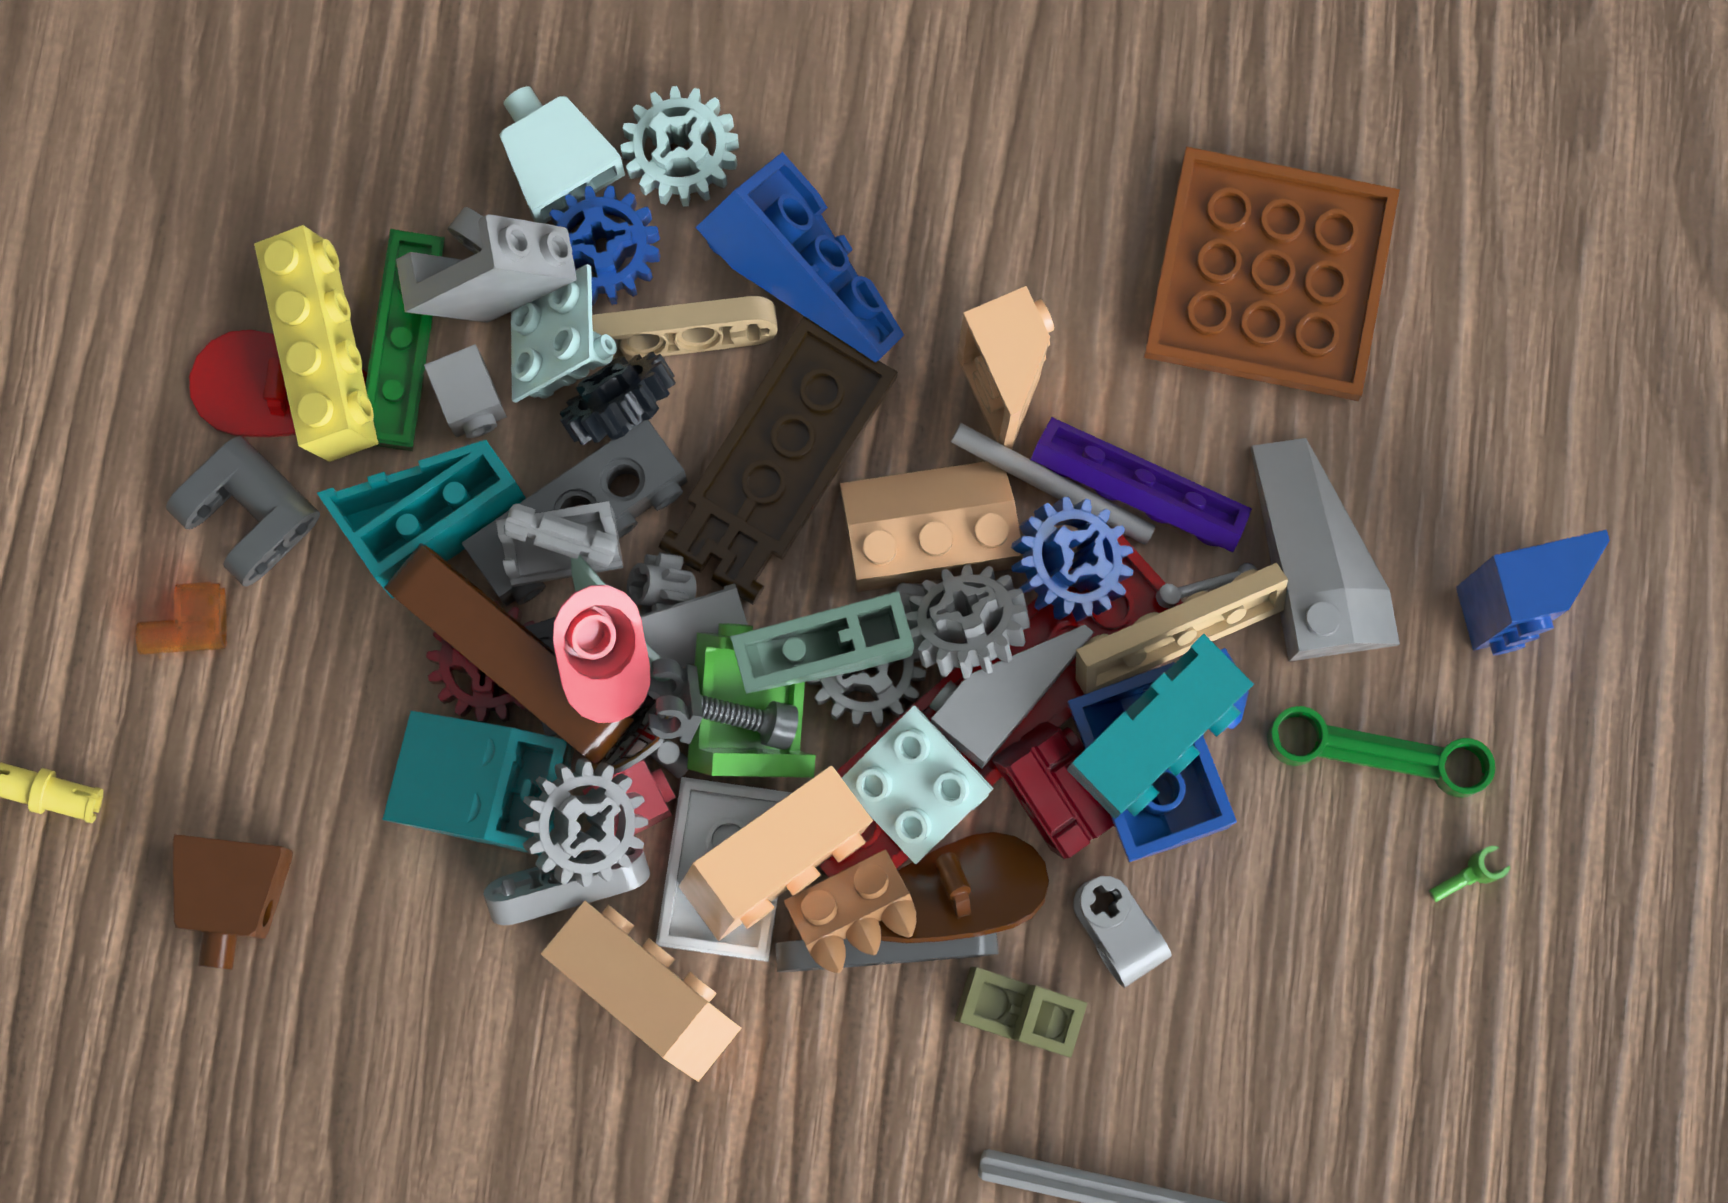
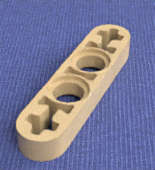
[592,296,778,361]

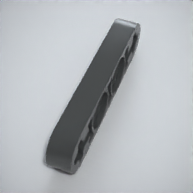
[775,932,999,972]

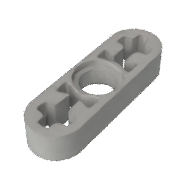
[483,847,650,925]

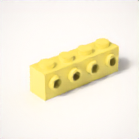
[254,225,378,462]

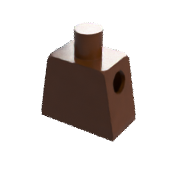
[173,834,293,970]

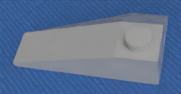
[1251,438,1400,662]

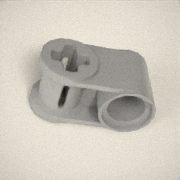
[1073,876,1172,988]

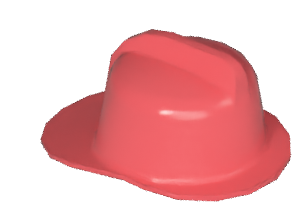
[553,585,650,723]

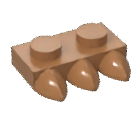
[784,849,917,973]

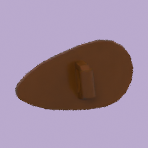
[879,832,1049,943]

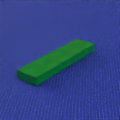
[366,229,445,451]

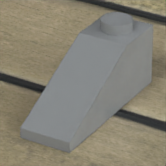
[929,625,1093,769]

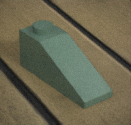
[731,591,914,694]

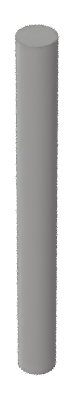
[950,423,1155,545]

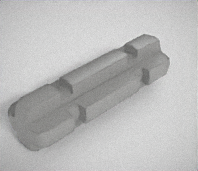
[504,504,617,568]

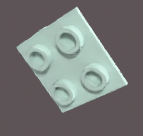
[511,264,617,403]
[842,705,994,864]

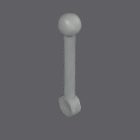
[1156,563,1257,608]

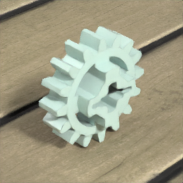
[620,86,739,207]

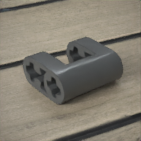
[166,436,320,587]

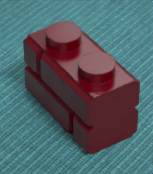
[992,721,1114,859]

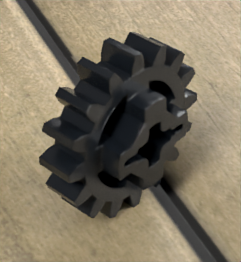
[560,352,676,445]

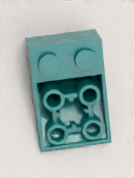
[382,711,575,856]

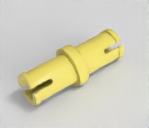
[0,762,104,823]

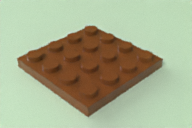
[1143,146,1400,401]

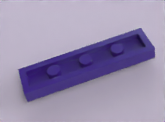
[1030,417,1252,553]

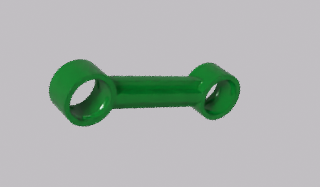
[1267,706,1496,798]

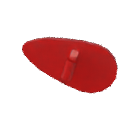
[189,330,368,438]

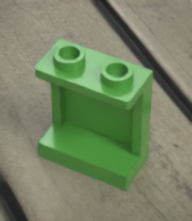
[687,623,816,778]

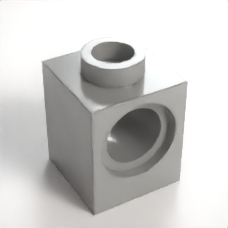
[424,344,507,438]

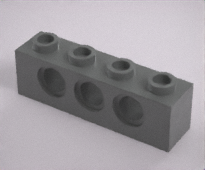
[462,420,688,607]

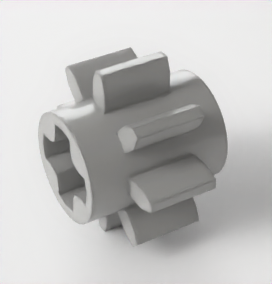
[627,552,696,615]

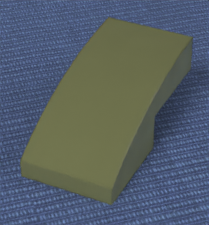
[954,966,1088,1058]

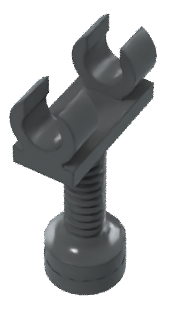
[647,658,799,750]

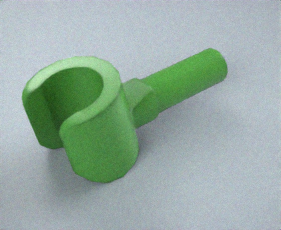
[1429,846,1510,902]

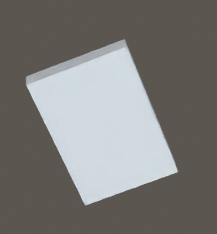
[656,777,792,962]

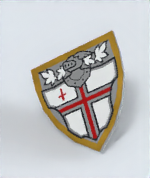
[592,699,689,778]

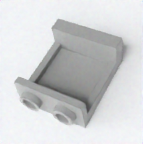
[396,214,577,323]

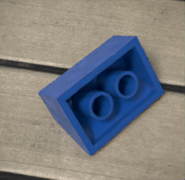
[1456,529,1610,655]
[1067,662,1237,863]

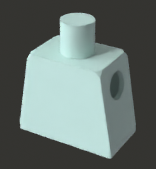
[499,86,625,224]

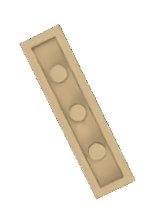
[1075,563,1288,694]

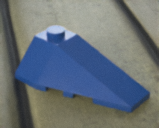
[695,152,904,363]

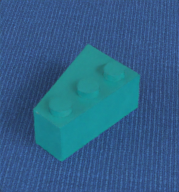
[317,440,526,599]
[1067,633,1254,819]

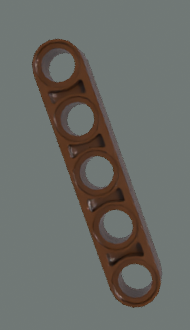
[384,543,634,765]

